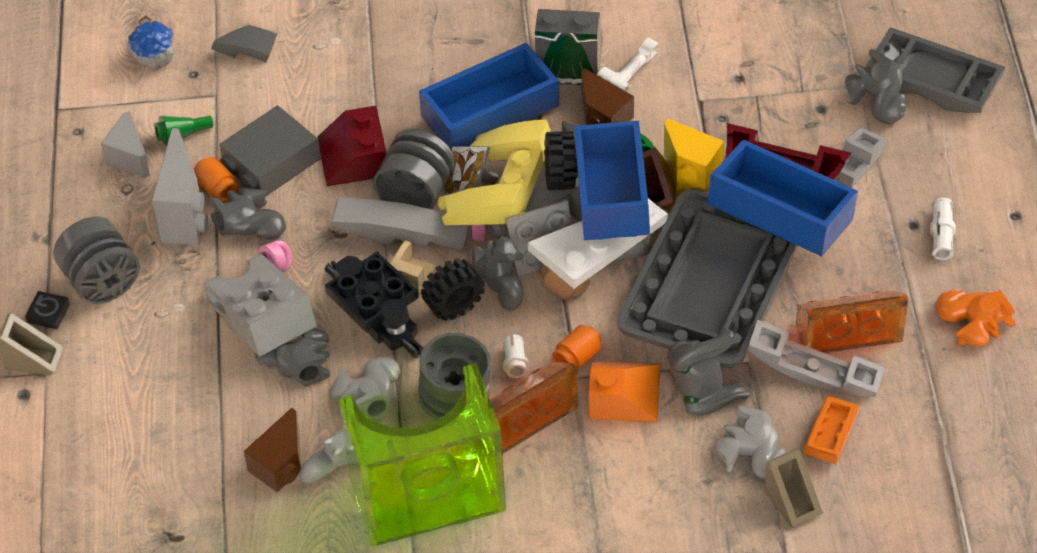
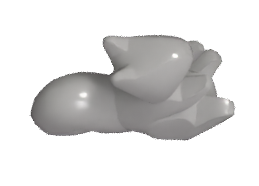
[330,357,401,426]
[714,405,786,480]
[299,419,376,484]

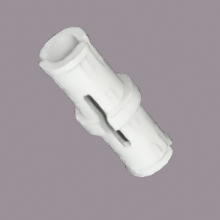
[930,197,956,261]

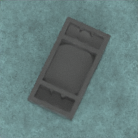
[866,27,1005,113]

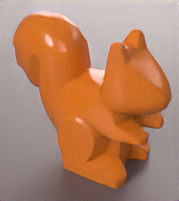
[935,289,1016,346]

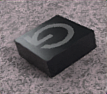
[25,291,70,329]

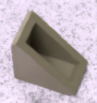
[0,312,64,375]
[764,448,823,527]

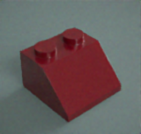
[317,105,387,186]

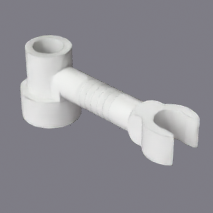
[597,38,659,92]

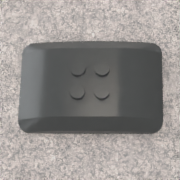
[617,189,798,368]

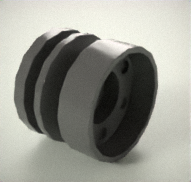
[373,129,455,209]
[53,216,140,305]
[418,333,491,424]

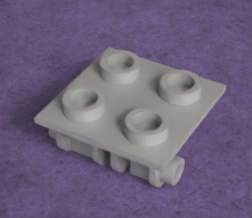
[505,199,572,277]

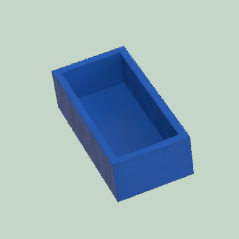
[419,42,559,150]
[574,121,650,241]
[707,140,858,257]

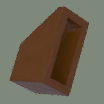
[581,68,634,125]
[643,147,676,209]
[244,408,301,492]

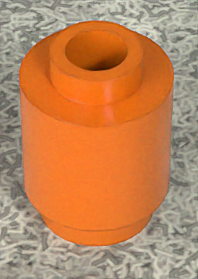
[194,157,239,203]
[552,325,602,373]

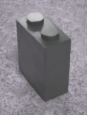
[219,105,321,196]

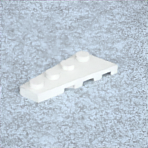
[528,199,668,289]

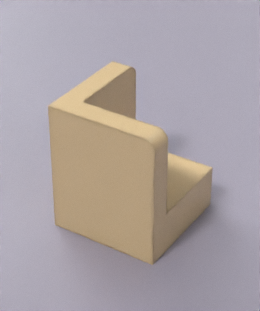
[390,240,435,297]

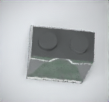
[535,9,603,85]

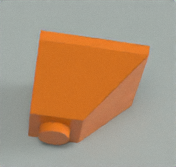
[589,361,661,422]

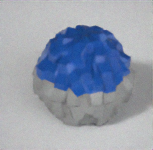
[127,21,175,70]

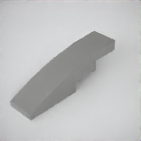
[331,197,468,252]

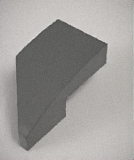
[211,25,277,62]

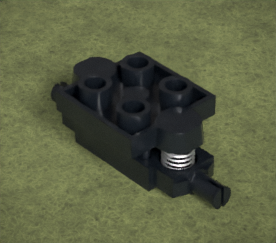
[325,251,424,358]

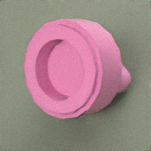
[258,240,292,272]

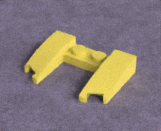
[438,119,551,225]

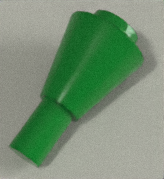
[154,115,214,146]

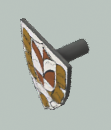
[445,146,499,195]

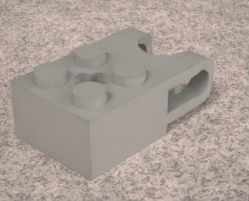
[203,254,317,357]

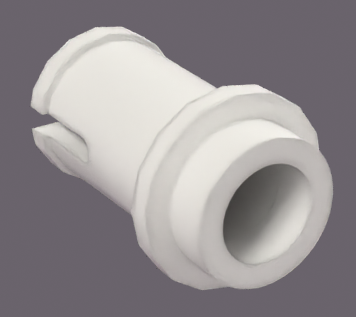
[503,334,529,378]

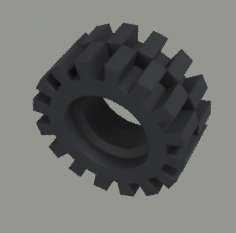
[544,131,577,190]
[421,258,485,321]

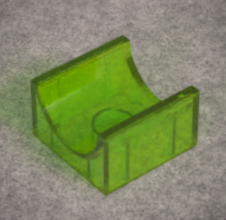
[338,363,506,547]

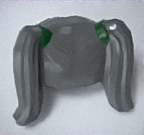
[667,328,749,416]

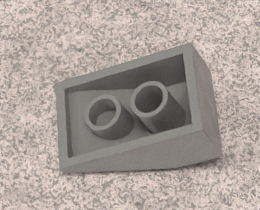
[152,128,208,245]

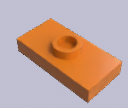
[804,395,859,465]

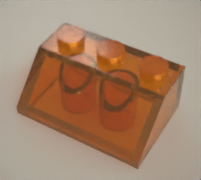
[796,290,908,353]
[470,362,578,458]

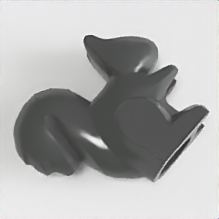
[845,49,907,124]
[210,187,286,239]
[472,236,524,311]
[255,328,330,386]

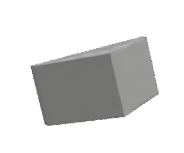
[101,111,150,177]

